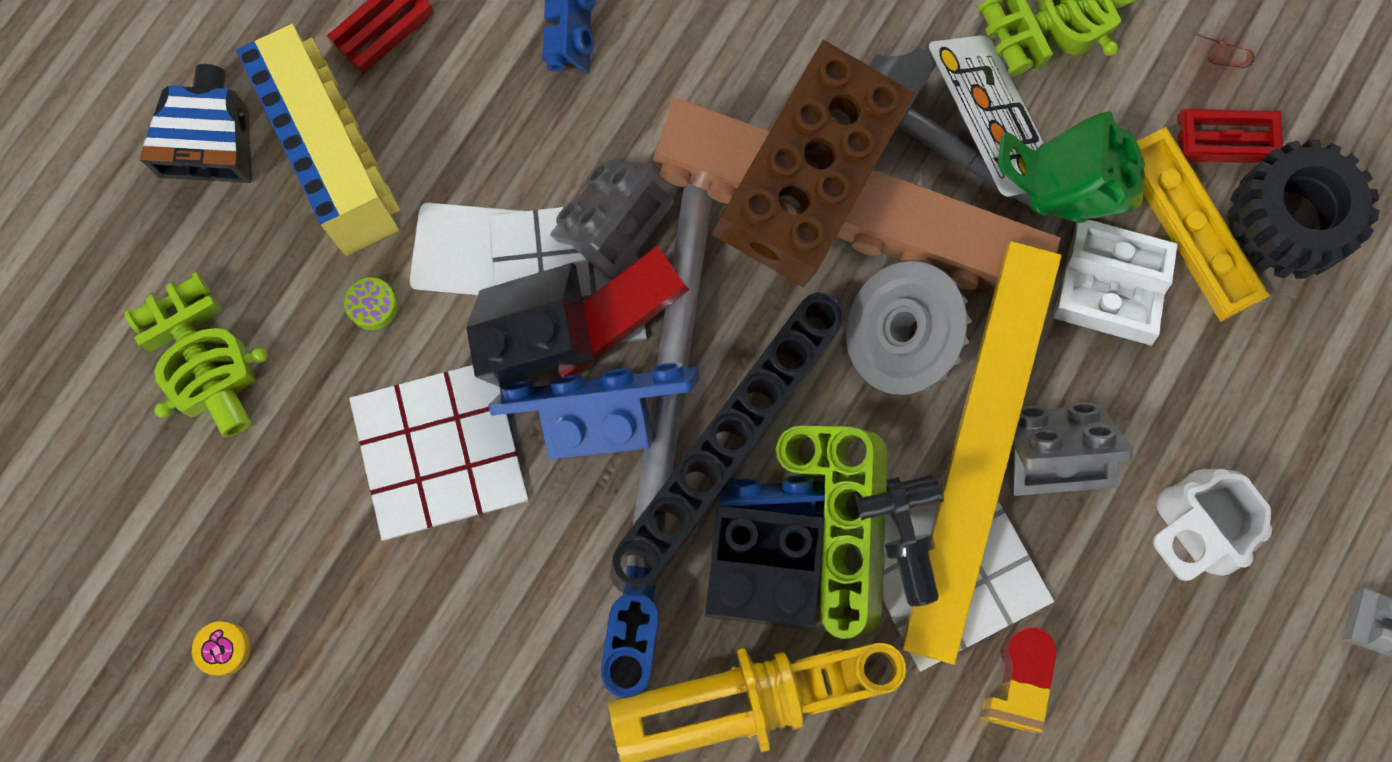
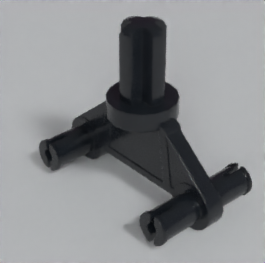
[856,474,944,607]

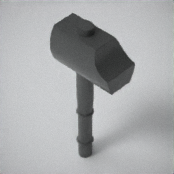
[836,47,1032,209]

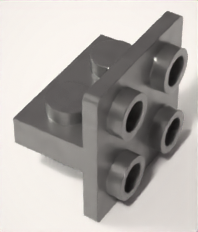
[550,159,675,279]
[1009,402,1133,496]

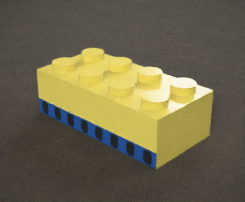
[236,23,400,256]

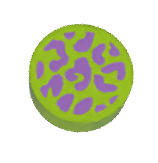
[344,277,398,331]

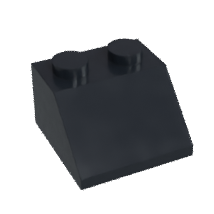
[466,263,594,387]

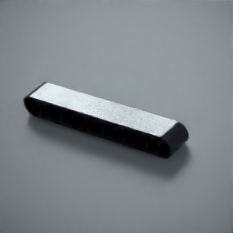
[610,292,844,596]

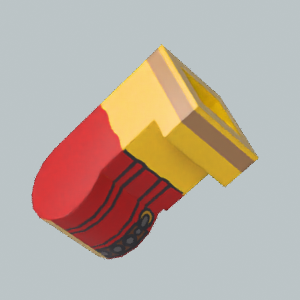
[980,627,1056,733]

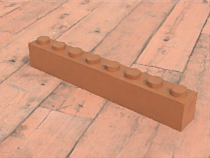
[651,97,1061,294]

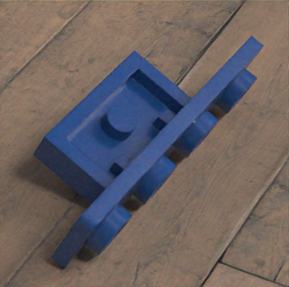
[488,362,700,459]

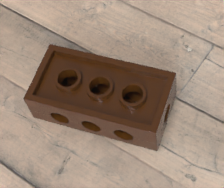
[712,39,915,287]

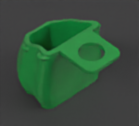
[998,111,1145,223]

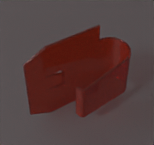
[1196,34,1254,68]

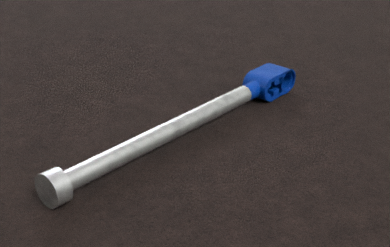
[601,184,712,697]

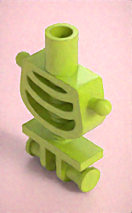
[977,0,1139,77]
[123,271,268,437]

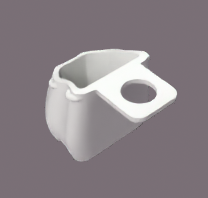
[1153,469,1272,581]

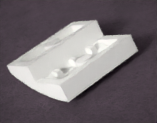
[1053,219,1177,346]

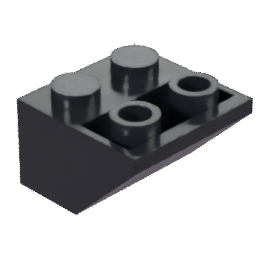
[705,506,825,629]

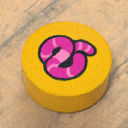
[192,621,251,676]

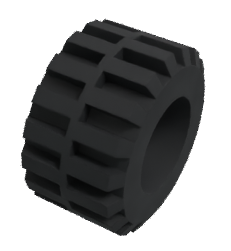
[1228,139,1380,279]

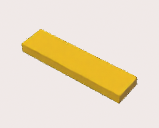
[1137,127,1270,322]

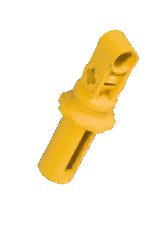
[608,643,906,762]

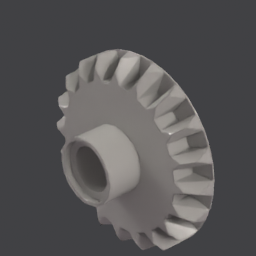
[846,261,972,396]

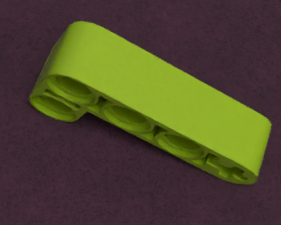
[776,426,887,639]

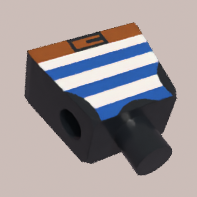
[140,64,252,183]

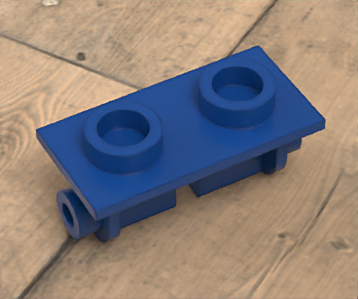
[542,0,595,74]
[720,475,825,518]

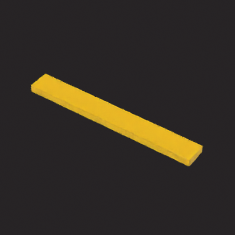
[900,241,1062,665]

